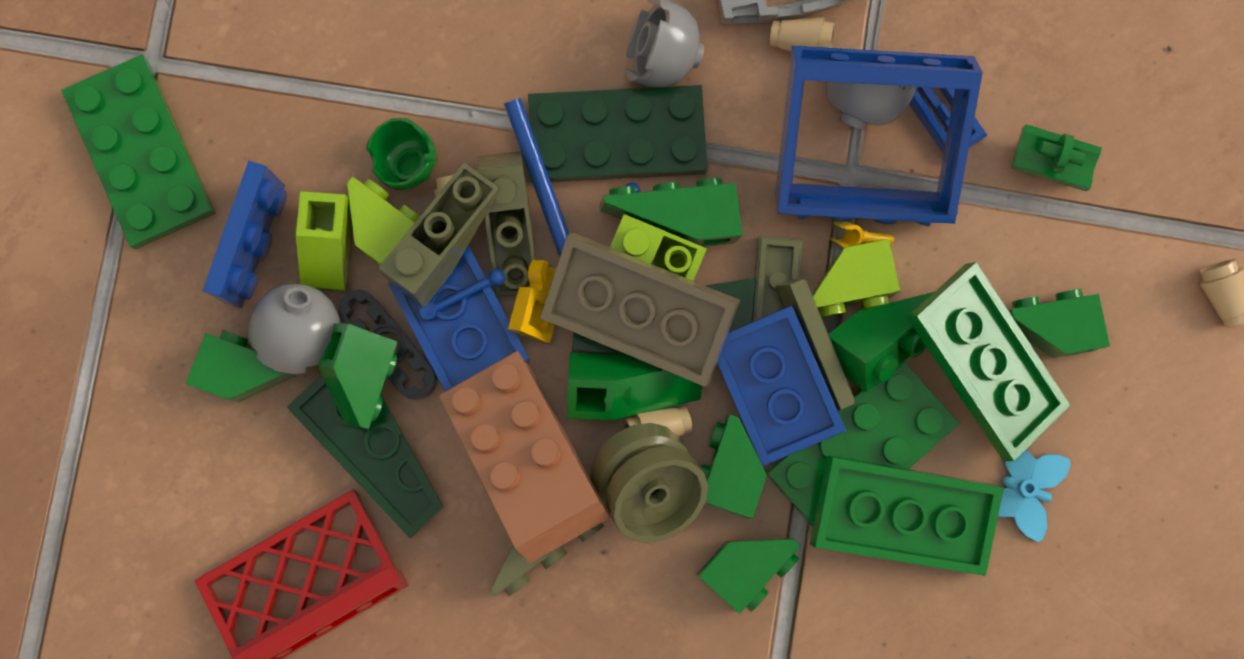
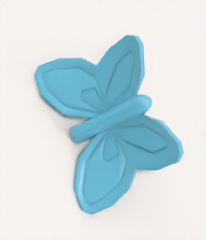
[998,450,1071,542]

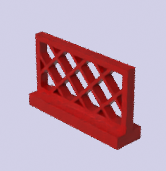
[194,489,409,659]

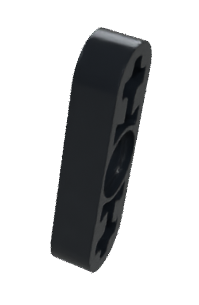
[338,290,437,400]

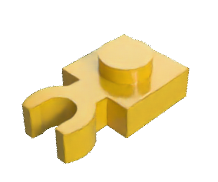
[508,260,556,344]

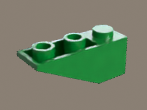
[599,178,743,247]
[828,291,935,393]
[567,352,702,420]

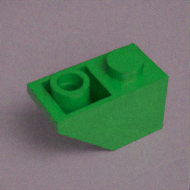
[1008,289,1110,358]
[318,323,397,429]
[185,330,297,402]
[701,415,767,519]
[696,538,801,614]

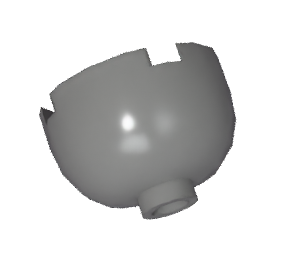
[626,0,704,87]
[826,81,917,131]
[248,283,340,374]

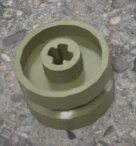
[591,423,708,543]

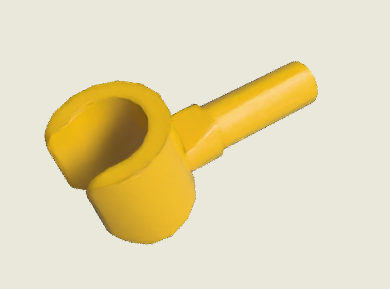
[830,220,894,248]

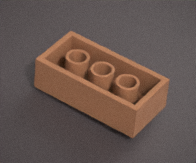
[439,351,611,563]

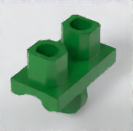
[1011,124,1102,192]

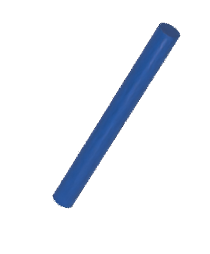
[504,98,569,258]

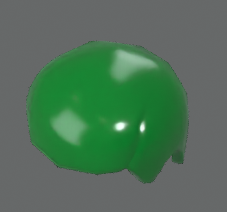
[366,118,437,191]

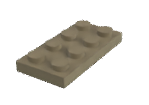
[540,233,740,387]

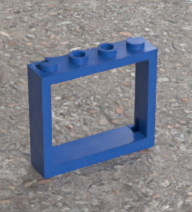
[775,46,983,226]

